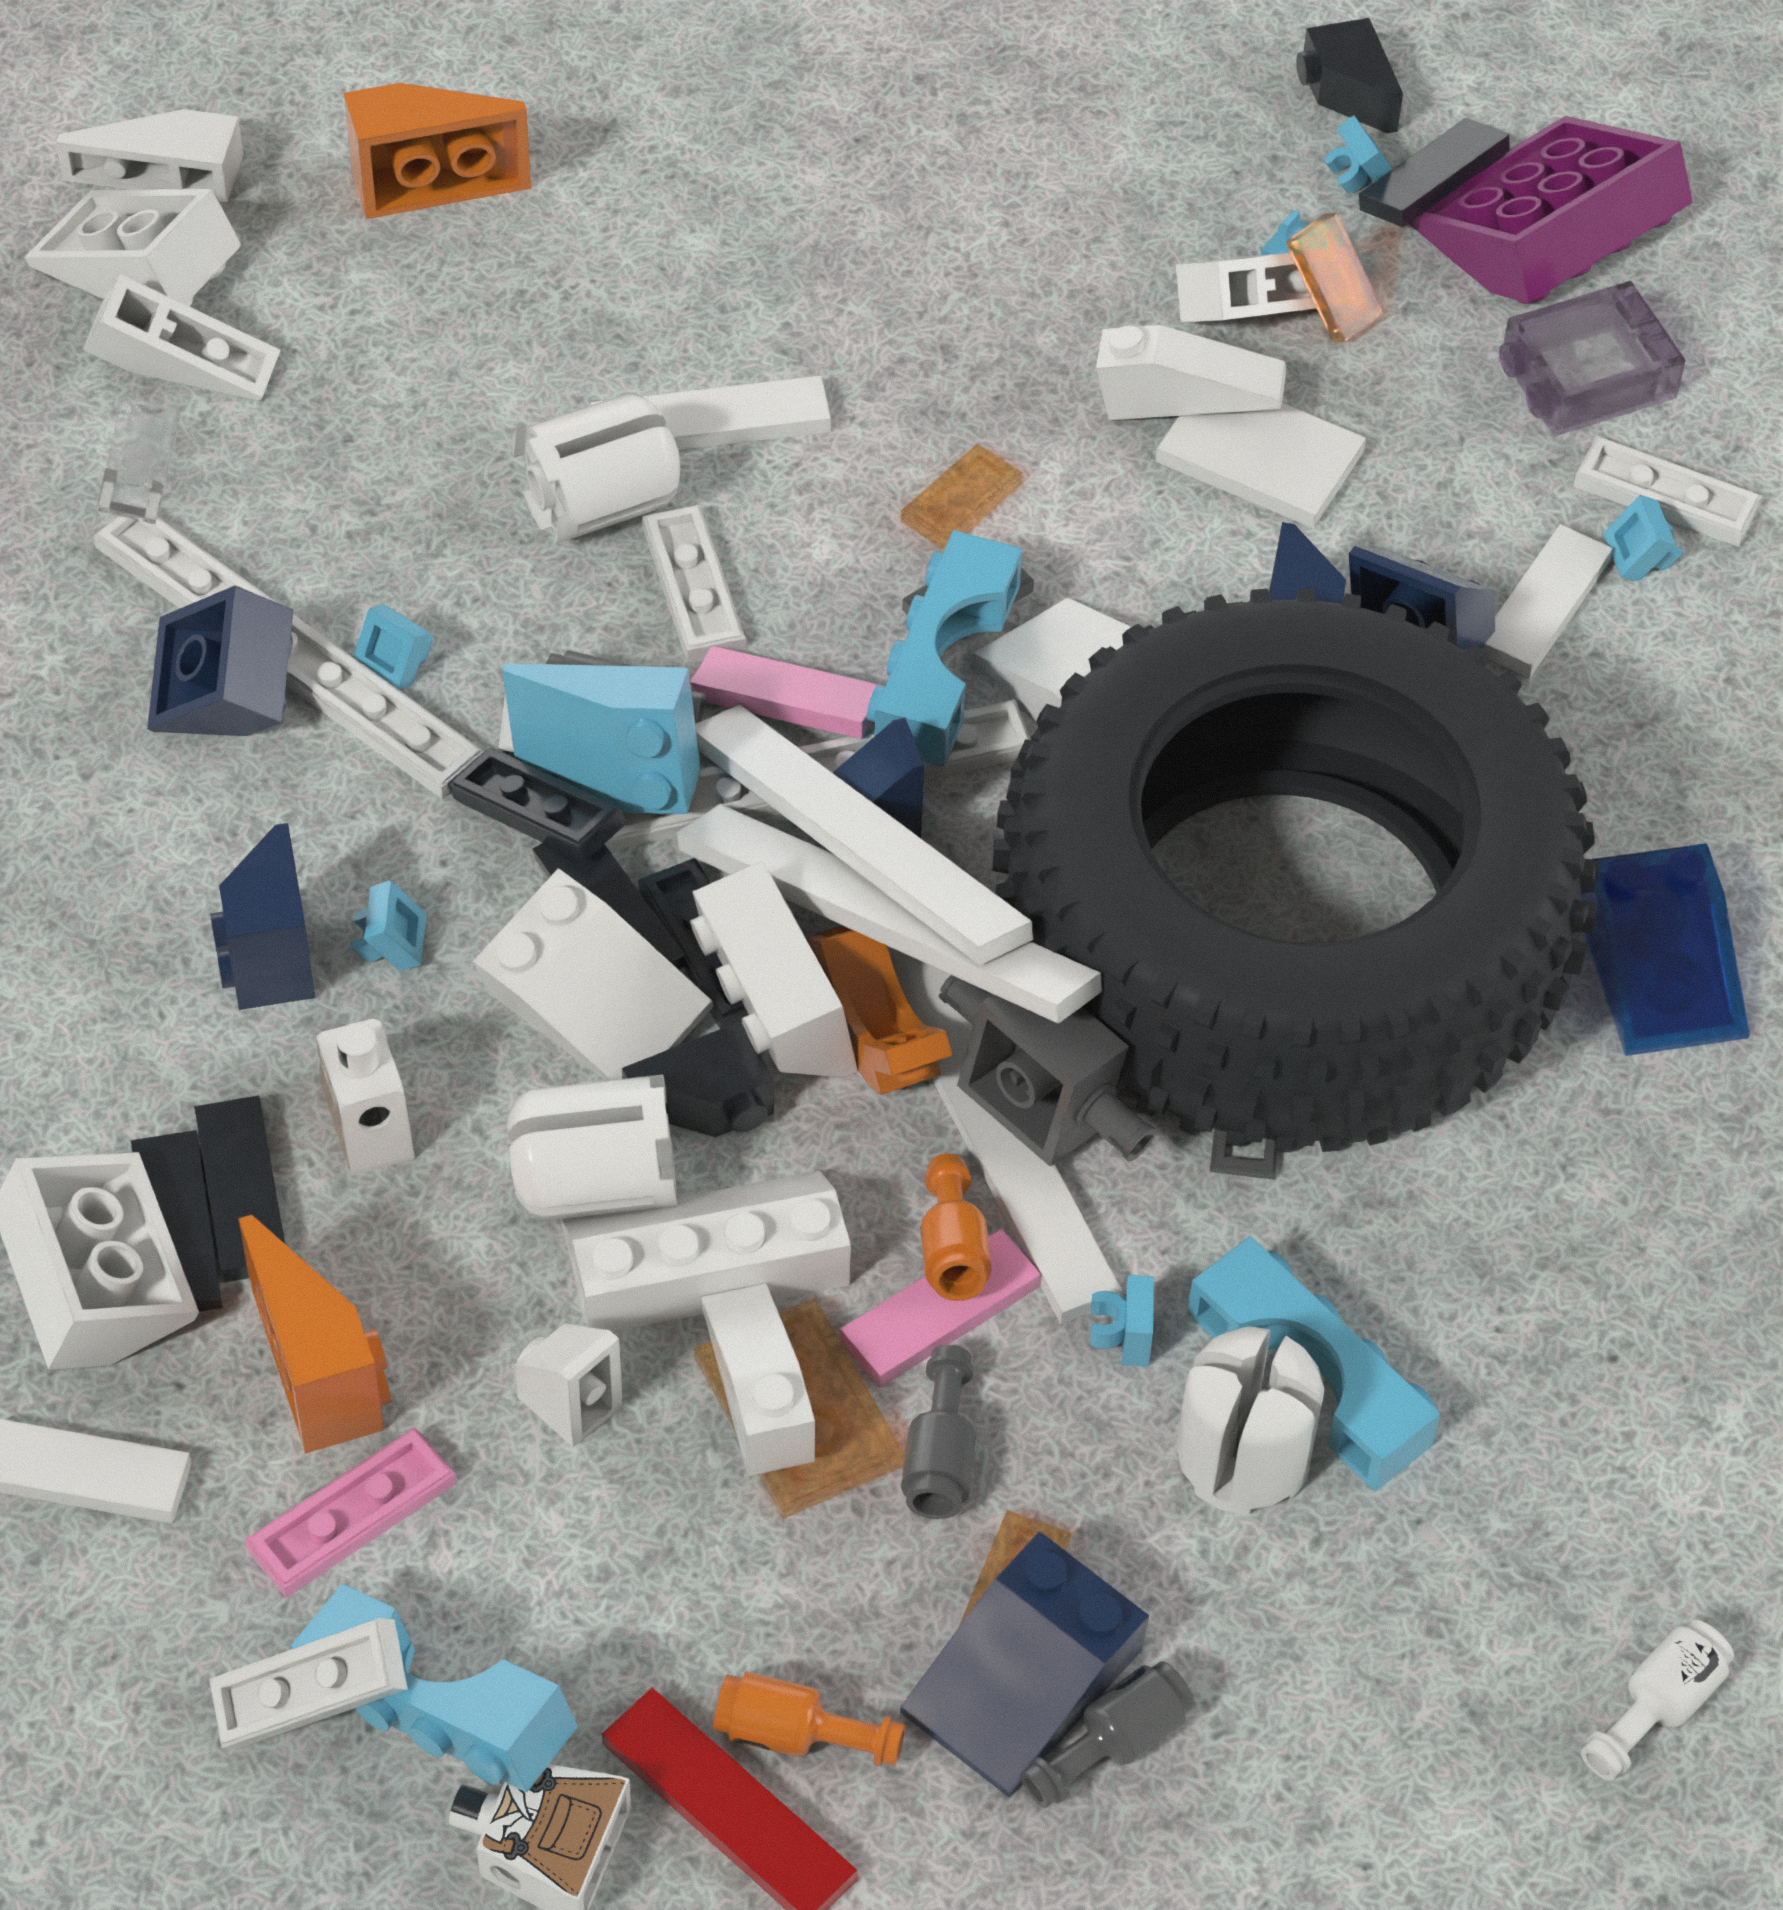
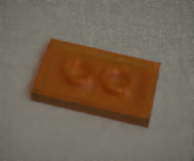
[694,1298,905,1519]

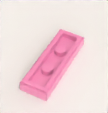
[690,646,883,739]
[840,1229,1042,1388]
[245,1427,456,1598]

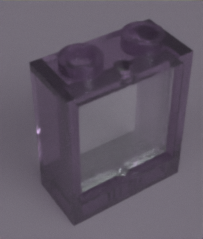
[1499,280,1686,437]

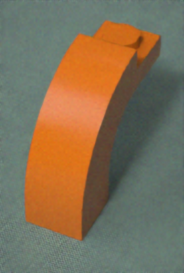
[805,925,953,1095]

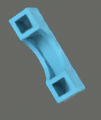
[867,530,1022,767]
[1187,1236,1441,1492]
[290,1583,578,1793]

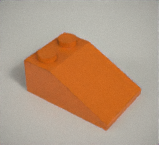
[344,83,531,219]
[239,1215,392,1454]

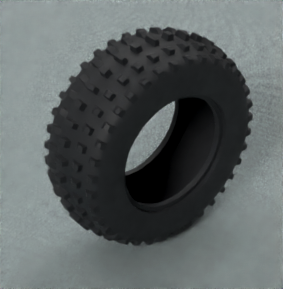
[992,588,1599,1153]

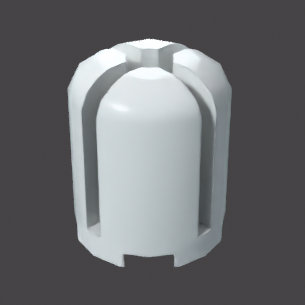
[512,394,681,544]
[507,1075,677,1221]
[1176,1326,1324,1515]

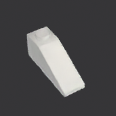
[56,109,243,202]
[1176,246,1358,322]
[83,274,280,401]
[1096,325,1286,420]
[701,1283,815,1476]

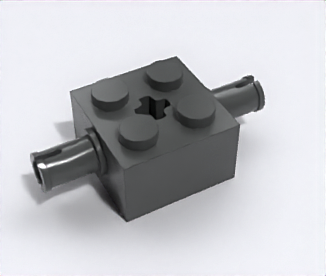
[939,975,1156,1166]

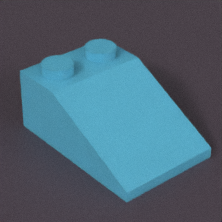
[502,663,701,814]

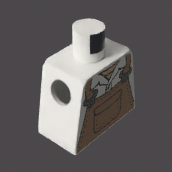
[315,1018,415,1176]
[449,1764,631,1910]

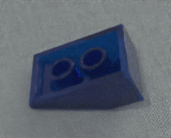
[1581,843,1750,1056]

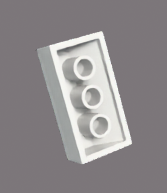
[562,1171,851,1332]

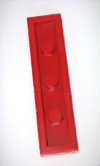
[602,1687,858,1910]

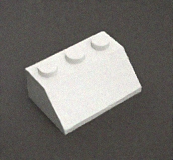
[690,860,858,1077]
[0,1152,199,1370]

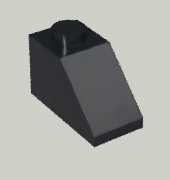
[1296,18,1403,134]
[622,1021,774,1137]

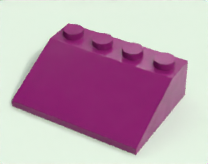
[1409,116,1693,304]

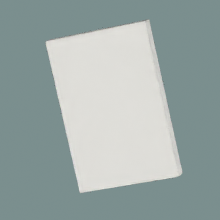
[1155,403,1366,528]

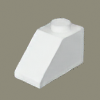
[515,1323,623,1447]

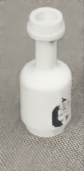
[1581,1620,1734,1781]

